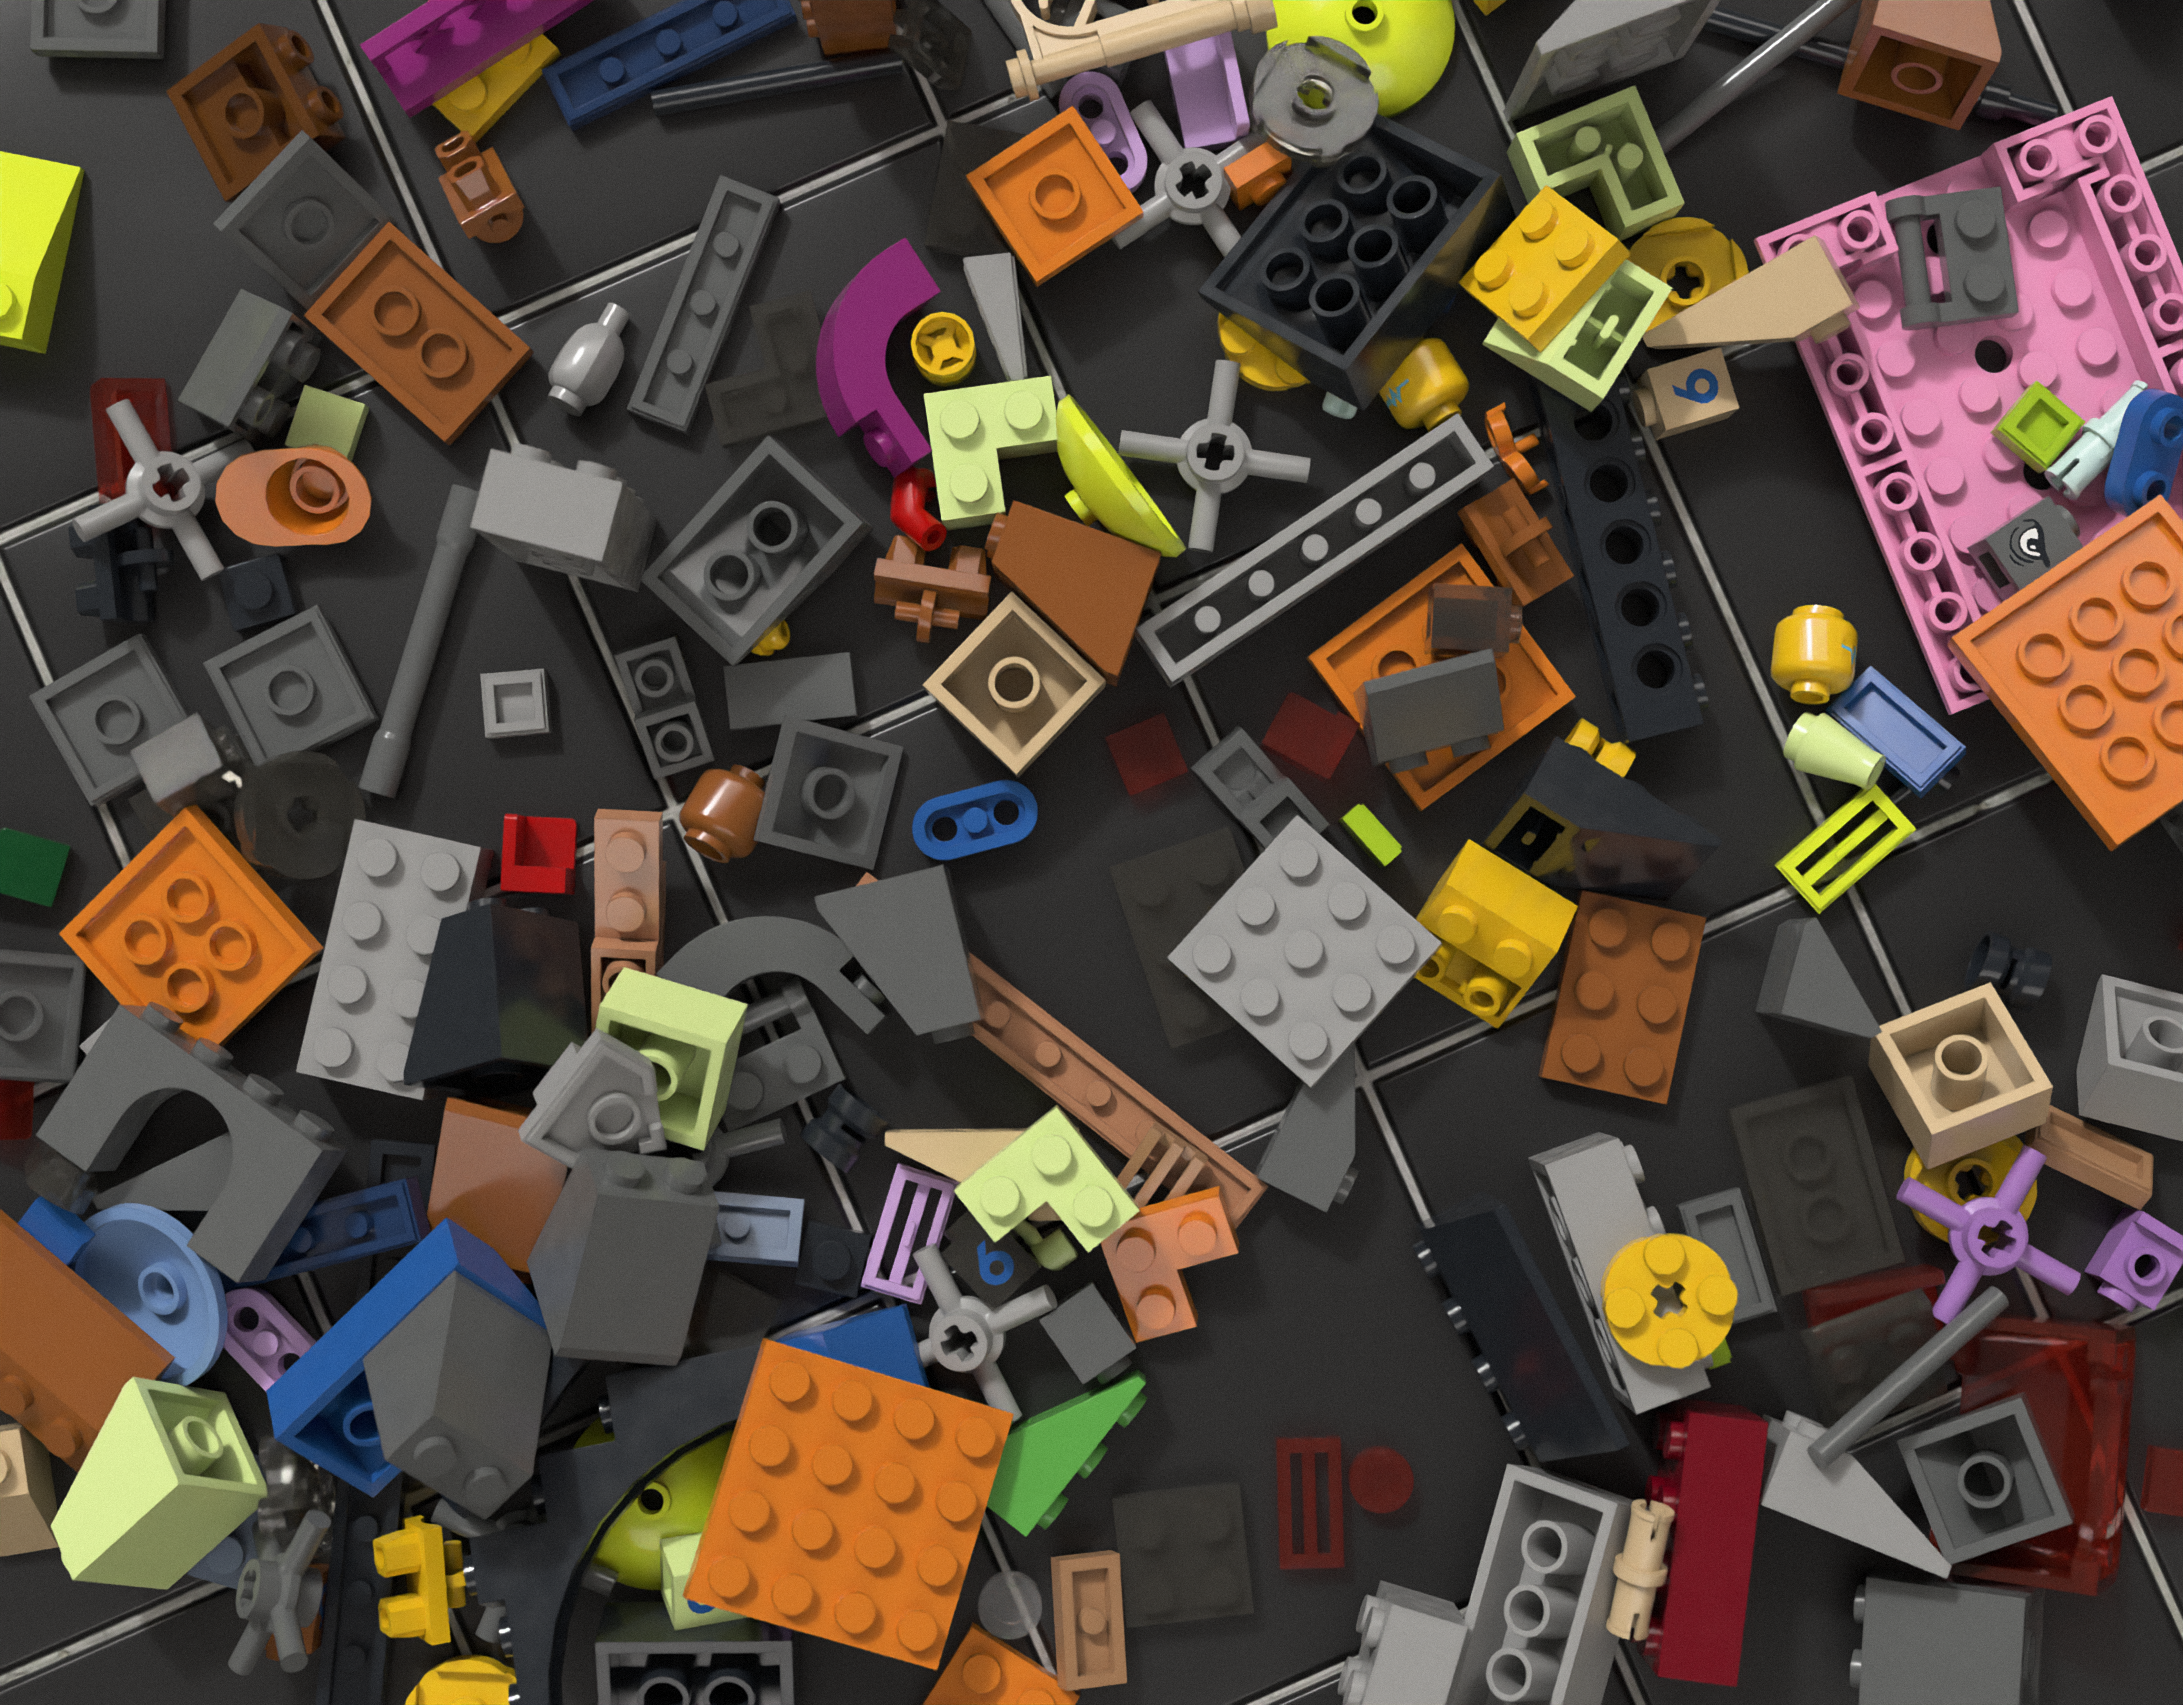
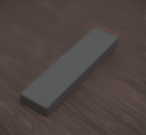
[627,175,781,435]

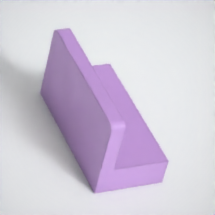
[1163,31,1250,151]

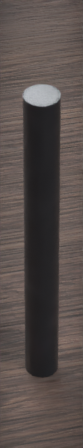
[651,47,904,116]

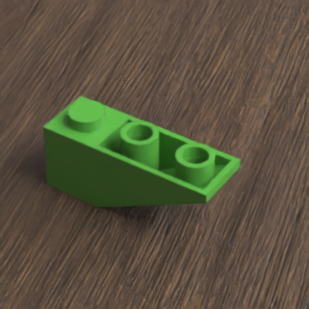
[986,1369,1148,1537]

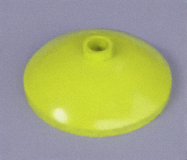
[1266,0,1455,119]
[1055,394,1186,557]
[573,1417,733,1590]

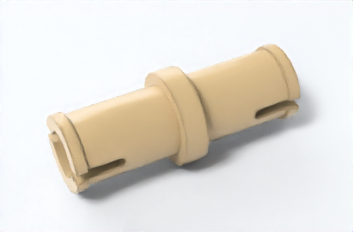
[1606,1499,1674,1640]

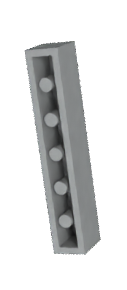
[1135,413,1494,688]

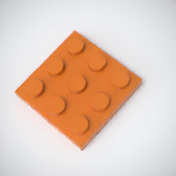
[1307,543,1576,811]
[59,804,324,1047]

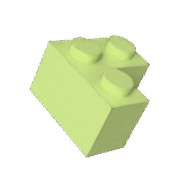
[1507,85,1685,241]
[924,376,1057,531]
[954,1105,1140,1252]

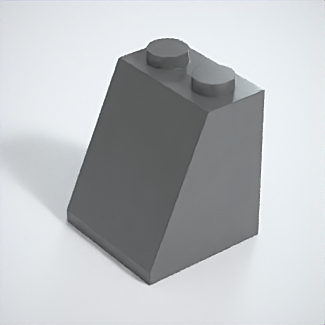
[814,865,985,1044]
[527,1148,719,1366]
[363,1270,552,1520]
[1850,1569,2046,1705]

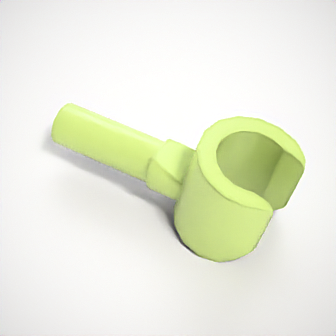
[1012,1219,1078,1271]

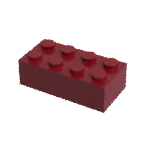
[1629,1398,1769,1687]

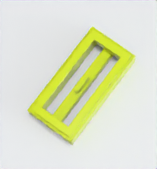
[1774,784,1916,914]

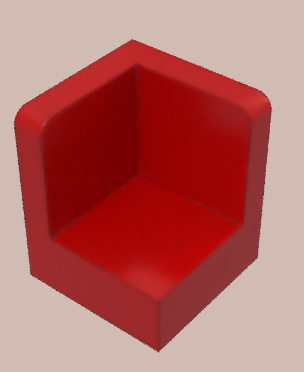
[500,814,578,895]

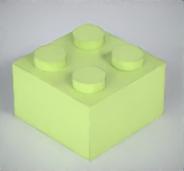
[595,967,748,1151]

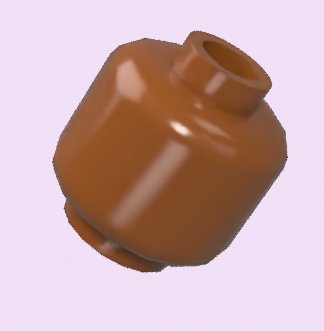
[679,764,766,863]

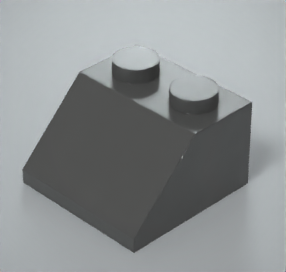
[1353,648,1504,774]
[1897,1392,2075,1565]

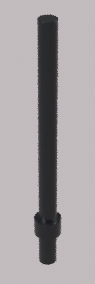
[1702,6,2058,126]

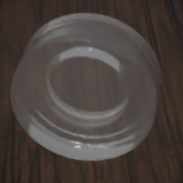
[978,1571,1042,1639]

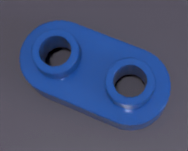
[2104,388,2183,517]
[912,780,1038,861]

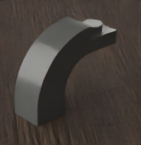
[656,916,888,1034]

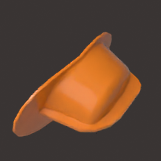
[215,444,372,547]

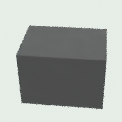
[1755,917,1882,1038]

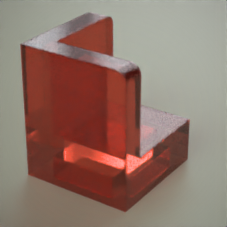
[1259,693,1361,783]

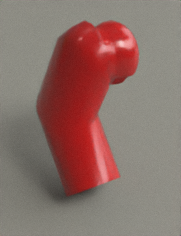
[890,466,947,551]

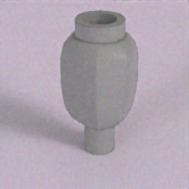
[547,303,631,416]

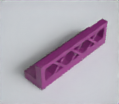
[360,0,594,118]

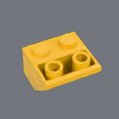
[1414,839,1578,1029]

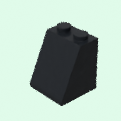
[403,898,588,1098]

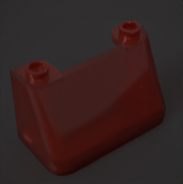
[1929,1314,2136,1596]

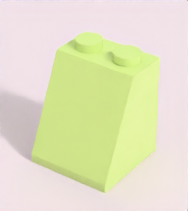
[51,1377,272,1590]

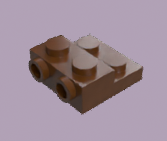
[166,23,346,202]

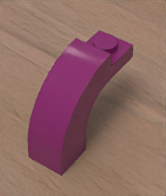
[816,237,941,478]

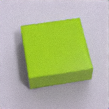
[1990,381,2085,474]
[1337,804,1402,868]

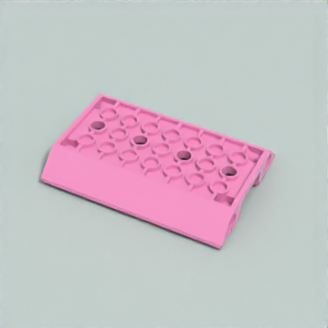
[1754,96,2183,715]

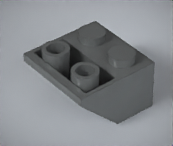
[178,289,322,447]

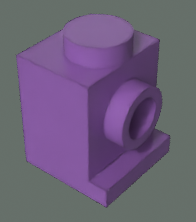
[2084,1207,2183,1313]

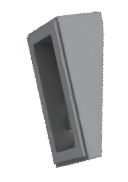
[963,253,1028,382]

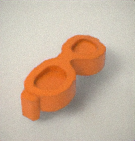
[1485,402,1549,496]

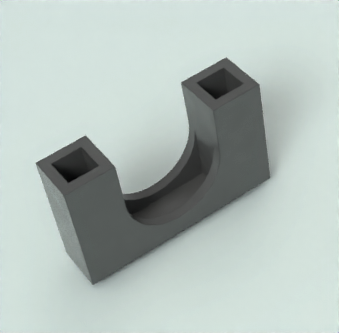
[36,1002,349,1283]

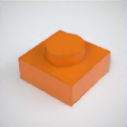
[1223,135,1292,211]

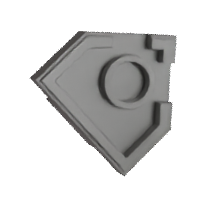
[518,1028,666,1169]

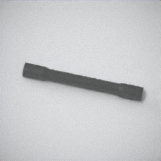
[358,484,479,799]

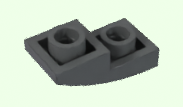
[614,632,715,780]

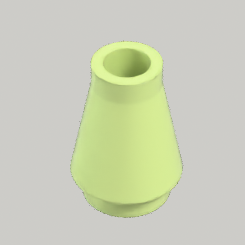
[1783,712,1886,790]

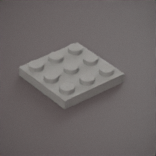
[1167,815,1442,1089]

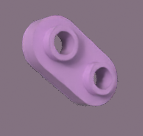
[1059,71,1147,193]
[223,1286,316,1392]

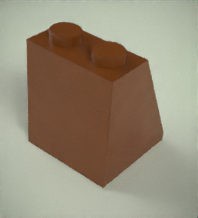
[1837,0,2002,130]
[985,500,1162,687]
[427,1094,572,1284]

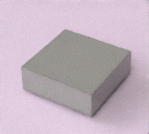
[480,669,552,739]

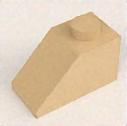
[0,1423,59,1557]

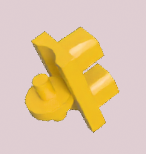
[373,1515,466,1646]

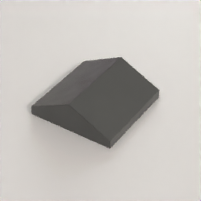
[753,715,904,870]

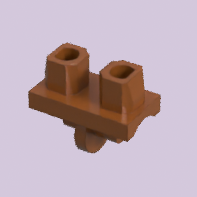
[434,130,525,243]
[1457,478,1574,610]
[874,535,991,644]

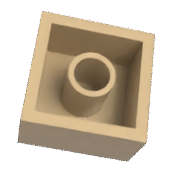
[923,592,1106,778]
[1868,982,2053,1170]

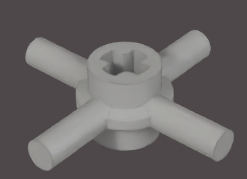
[1111,99,1275,258]
[1118,360,1311,553]
[72,399,254,581]
[912,1243,1057,1422]

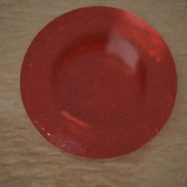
[1348,1446,1414,1513]

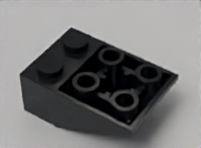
[1480,736,1723,901]

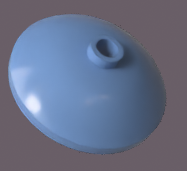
[70,1203,228,1387]

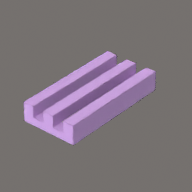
[860,1162,959,1305]

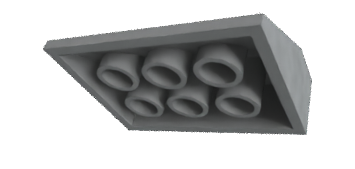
[1503,0,1720,123]

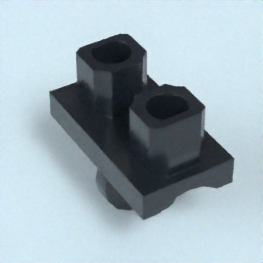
[68,503,175,624]

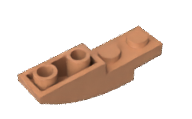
[591,809,666,1035]

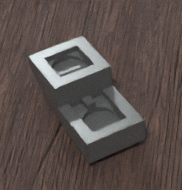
[1190,726,1330,849]

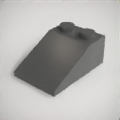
[639,435,874,666]

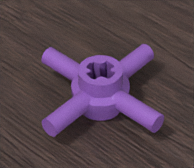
[1896,1145,2081,1324]

